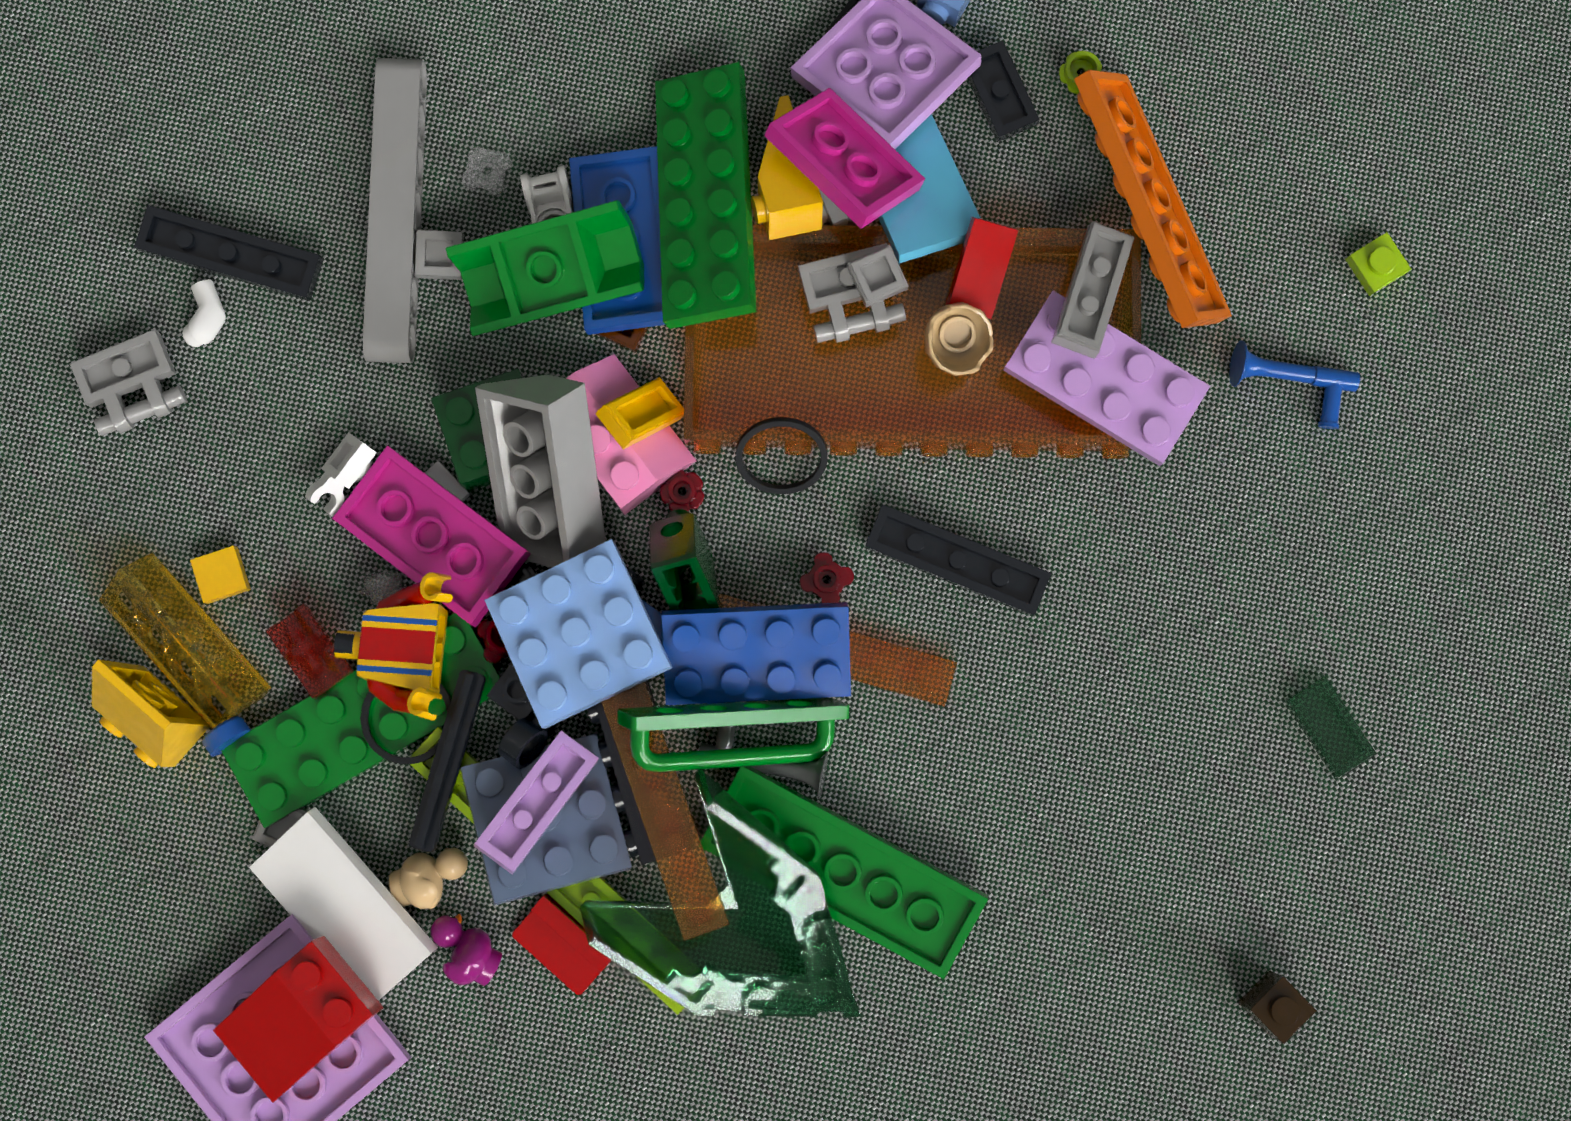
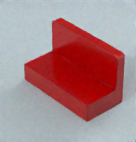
[512,893,615,995]

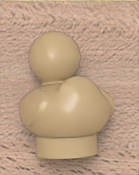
[389,848,468,909]

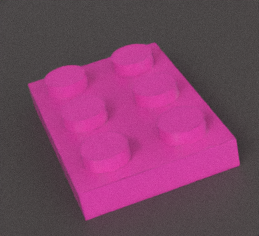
[764,88,925,229]

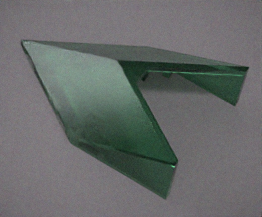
[580,769,861,1017]

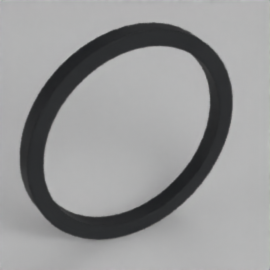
[736,417,828,494]
[360,683,452,764]

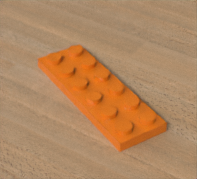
[1074,70,1232,328]

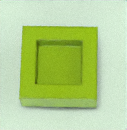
[1345,232,1412,296]

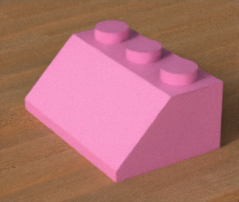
[566,354,696,515]

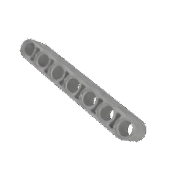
[363,58,427,363]

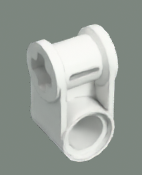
[520,165,573,224]

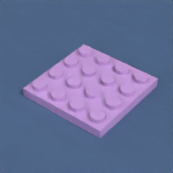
[144,914,412,1121]

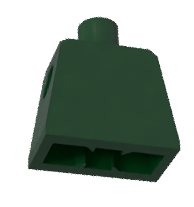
[649,509,721,610]

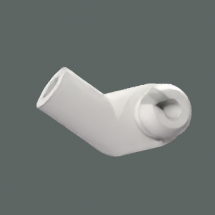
[182,279,226,347]

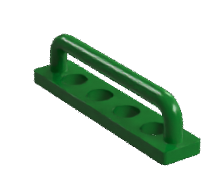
[617,697,850,772]

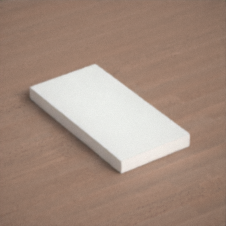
[249,807,438,1001]

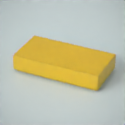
[595,377,687,450]

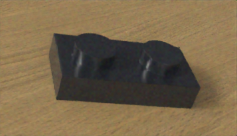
[967,40,1040,142]

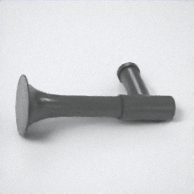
[699,726,828,799]

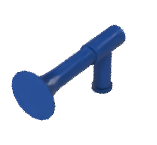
[1229,340,1360,429]

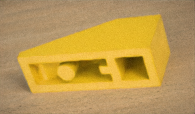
[751,95,823,240]

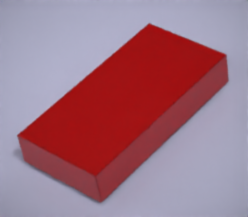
[946,217,1018,319]

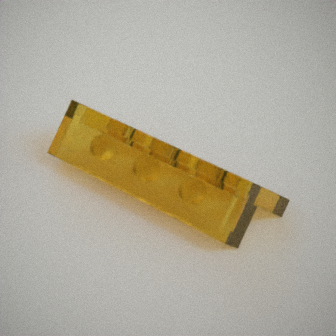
[99,553,272,729]

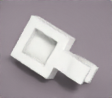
[305,432,376,517]

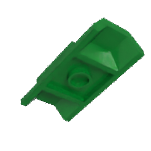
[445,200,644,336]

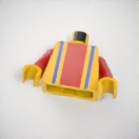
[334,572,453,721]

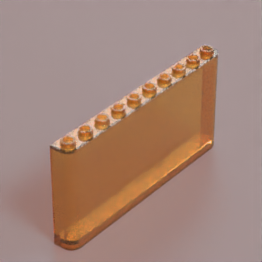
[684,225,1141,459]

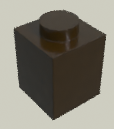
[1237,970,1317,1044]

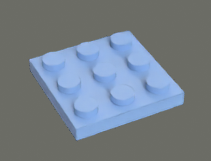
[484,539,673,729]

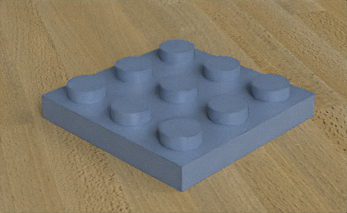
[460,734,632,906]

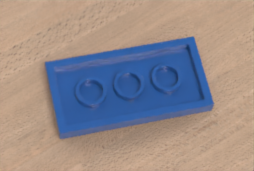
[569,146,665,335]
[661,602,851,705]

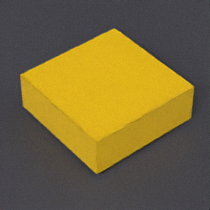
[190,545,251,604]

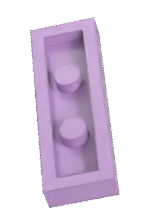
[474,731,599,875]

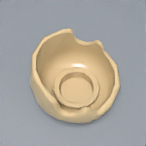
[924,302,994,376]

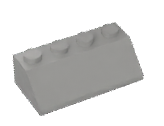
[475,375,606,568]

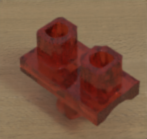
[265,604,353,699]

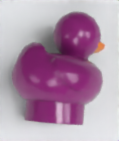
[430,914,502,986]

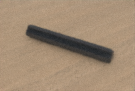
[409,670,486,852]

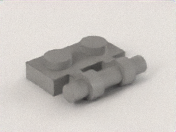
[798,243,906,343]
[70,329,187,436]

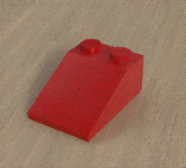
[213,936,384,1103]

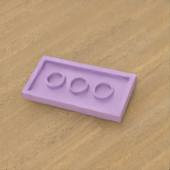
[1003,290,1210,466]

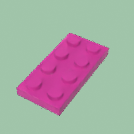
[332,446,531,627]

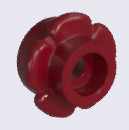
[660,470,705,512]

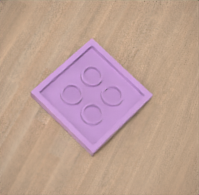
[790,0,981,149]

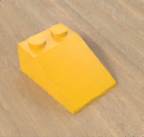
[92,659,211,768]

